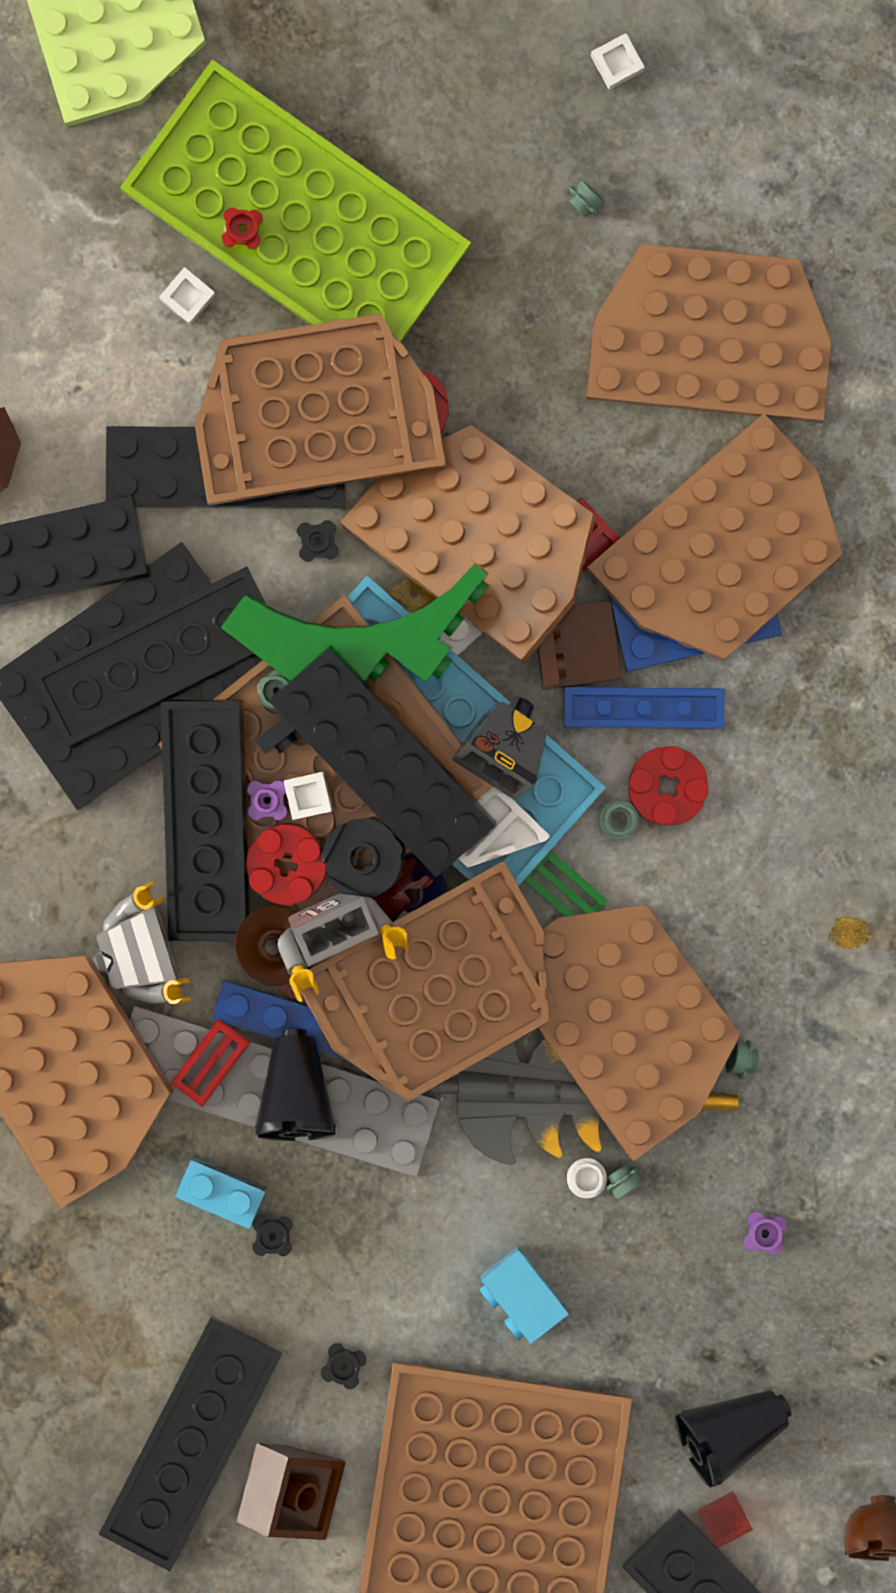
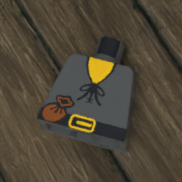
[452,697,546,800]

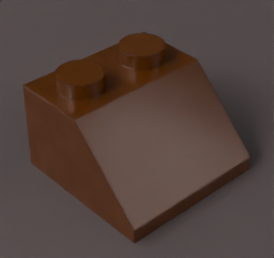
[236,1443,346,1540]

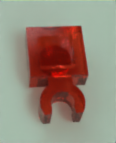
[372,858,433,920]

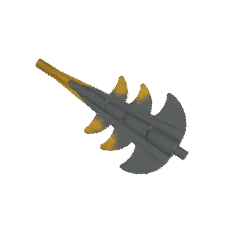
[438,1039,739,1165]

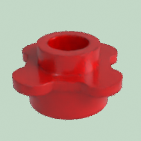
[221,207,263,249]

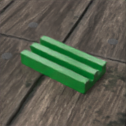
[524,851,608,917]

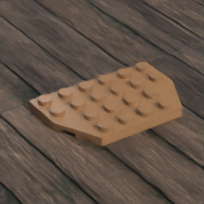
[586,244,831,423]
[195,314,446,506]
[586,414,843,662]
[340,425,595,664]
[301,861,549,1101]
[537,904,741,1162]
[0,954,174,1209]

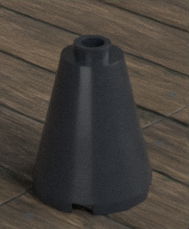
[255,1028,336,1141]
[674,1390,792,1488]

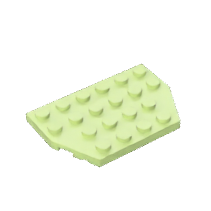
[27,0,206,127]

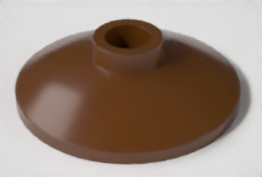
[235,905,309,986]

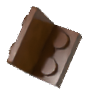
[537,600,621,690]

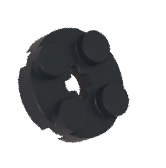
[323,818,405,898]

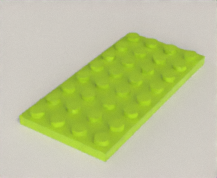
[120,59,471,343]

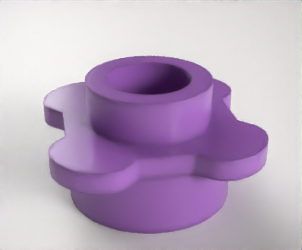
[247,780,288,820]
[743,1212,787,1255]

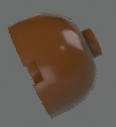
[844,1495,896,1561]

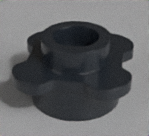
[297,520,338,562]
[252,1216,293,1256]
[321,1343,366,1389]

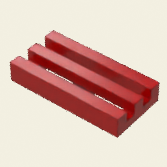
[170,1018,251,1107]

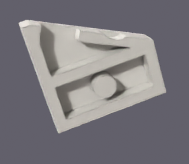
[458,787,550,868]

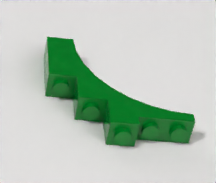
[221,563,490,682]

